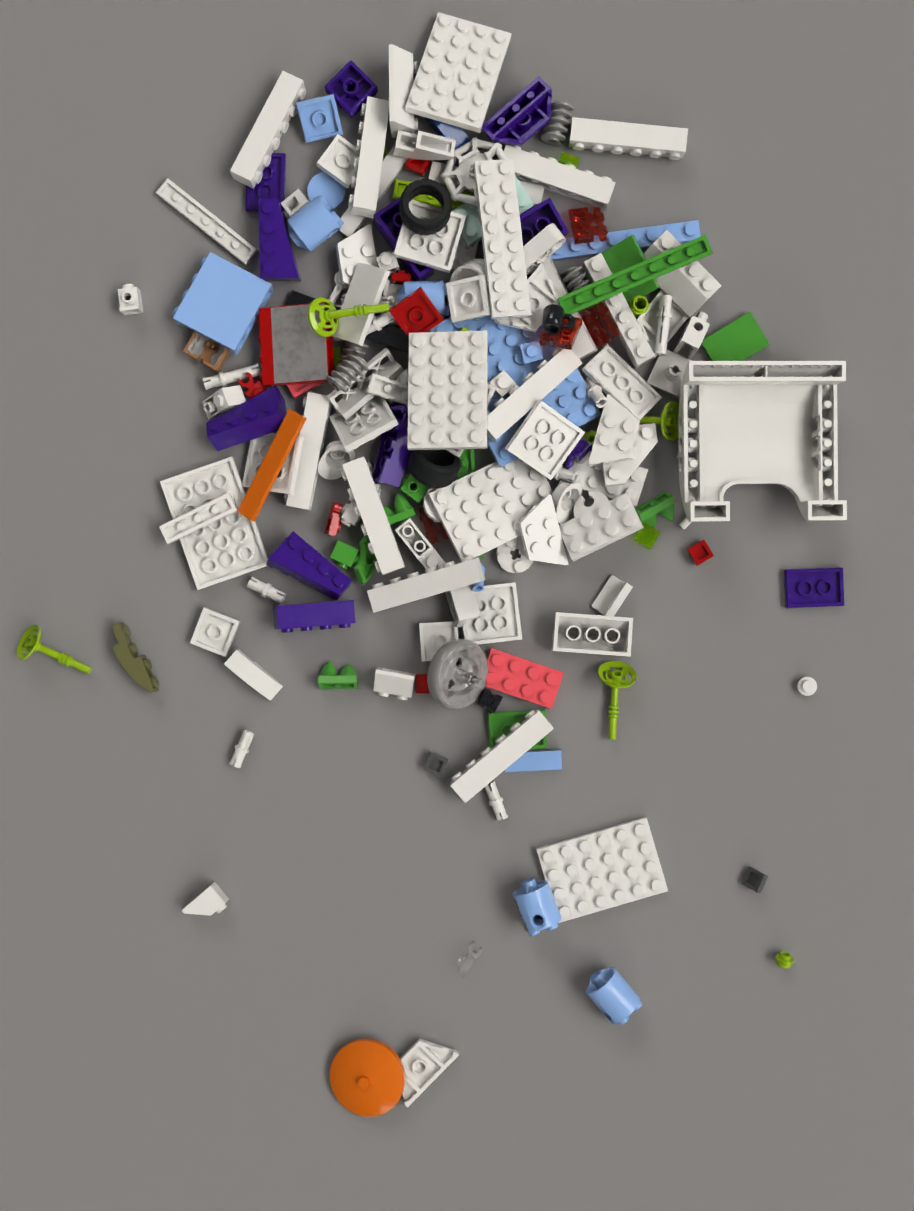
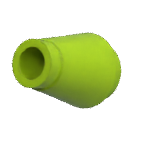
[629,295,649,317]

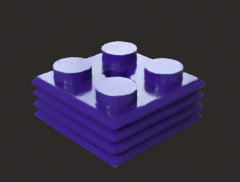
[324,60,378,118]

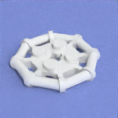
[441,137,507,207]

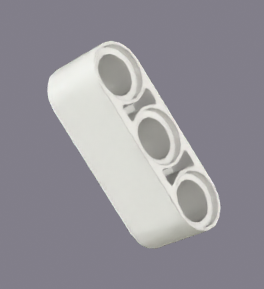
[523,223,566,275]

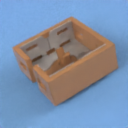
[183,331,230,373]

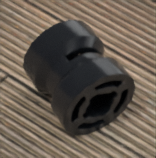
[477,688,503,713]

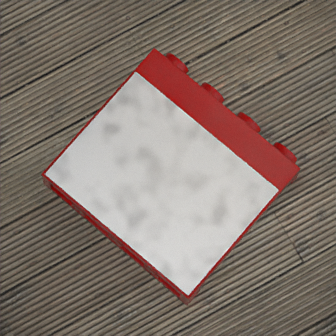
[257,302,334,388]

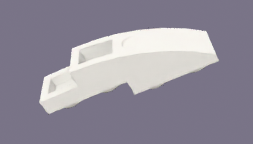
[395,518,445,570]

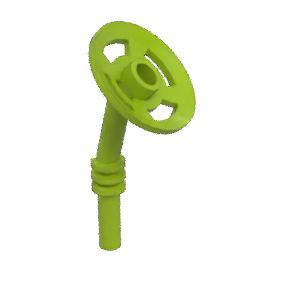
[308,297,389,337]
[640,402,679,441]
[17,624,92,674]
[598,661,637,740]

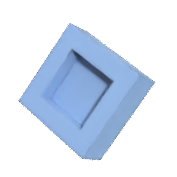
[518,340,543,365]

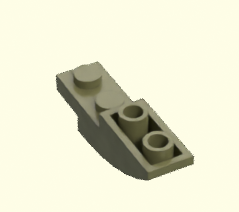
[112,623,159,693]

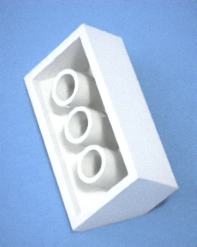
[389,44,418,138]
[644,230,722,318]
[551,612,633,657]

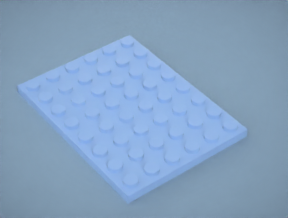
[429,279,601,468]

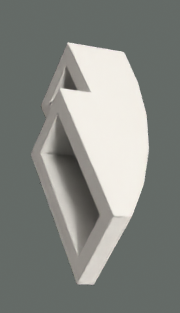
[393,130,456,160]
[224,649,283,701]

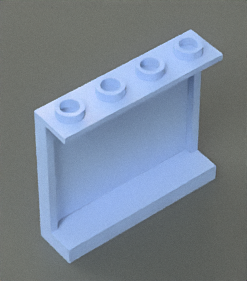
[173,252,273,356]

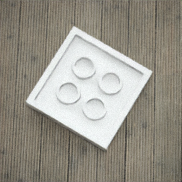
[393,200,466,273]
[329,395,398,453]
[505,399,585,480]
[242,433,304,495]
[463,582,522,645]

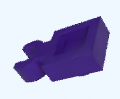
[565,437,592,469]

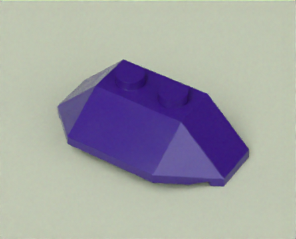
[481,76,552,146]

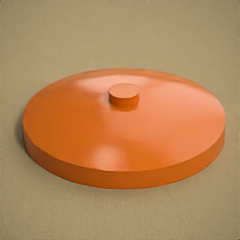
[329,1038,406,1117]

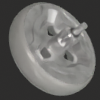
[427,639,488,710]

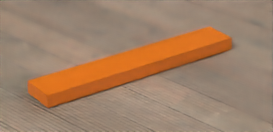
[237,409,307,521]

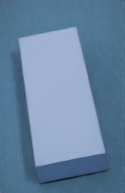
[505,750,562,772]

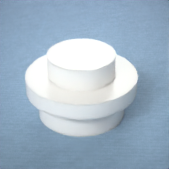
[797,677,817,696]

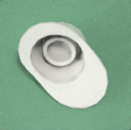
[317,440,355,480]
[552,480,582,524]

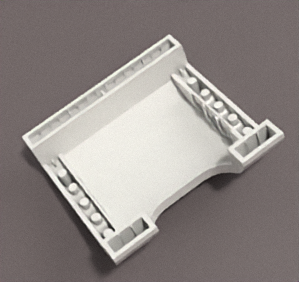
[678,361,847,522]

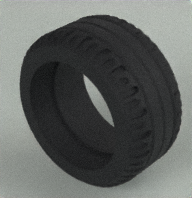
[399,179,452,235]
[408,450,461,488]

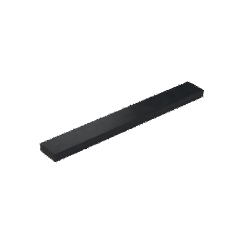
[286,290,409,354]

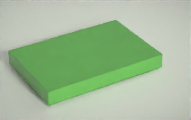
[602,234,659,305]
[701,312,770,361]
[488,709,547,749]

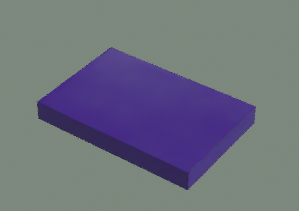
[245,153,286,212]
[784,568,844,608]

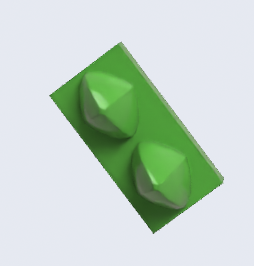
[635,491,676,527]
[383,494,416,526]
[318,661,358,689]

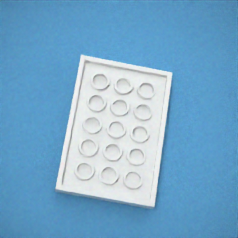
[405,12,512,133]
[407,330,488,450]
[160,456,268,590]
[428,458,557,563]
[536,816,668,923]

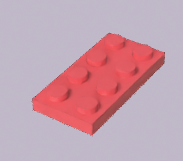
[486,648,564,709]

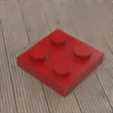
[389,287,444,338]

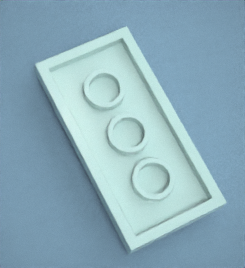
[451,175,535,248]

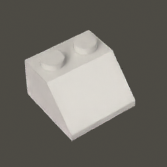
[373,667,416,700]

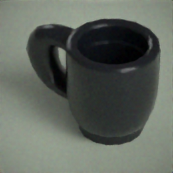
[542,304,576,335]

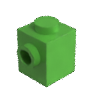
[400,475,430,504]
[330,540,360,569]

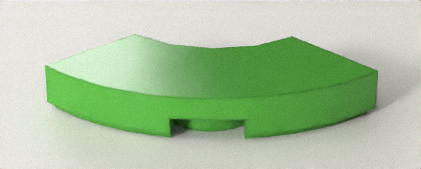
[354,535,376,585]

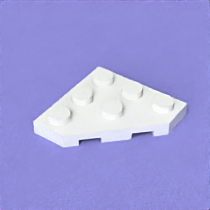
[601,423,658,487]

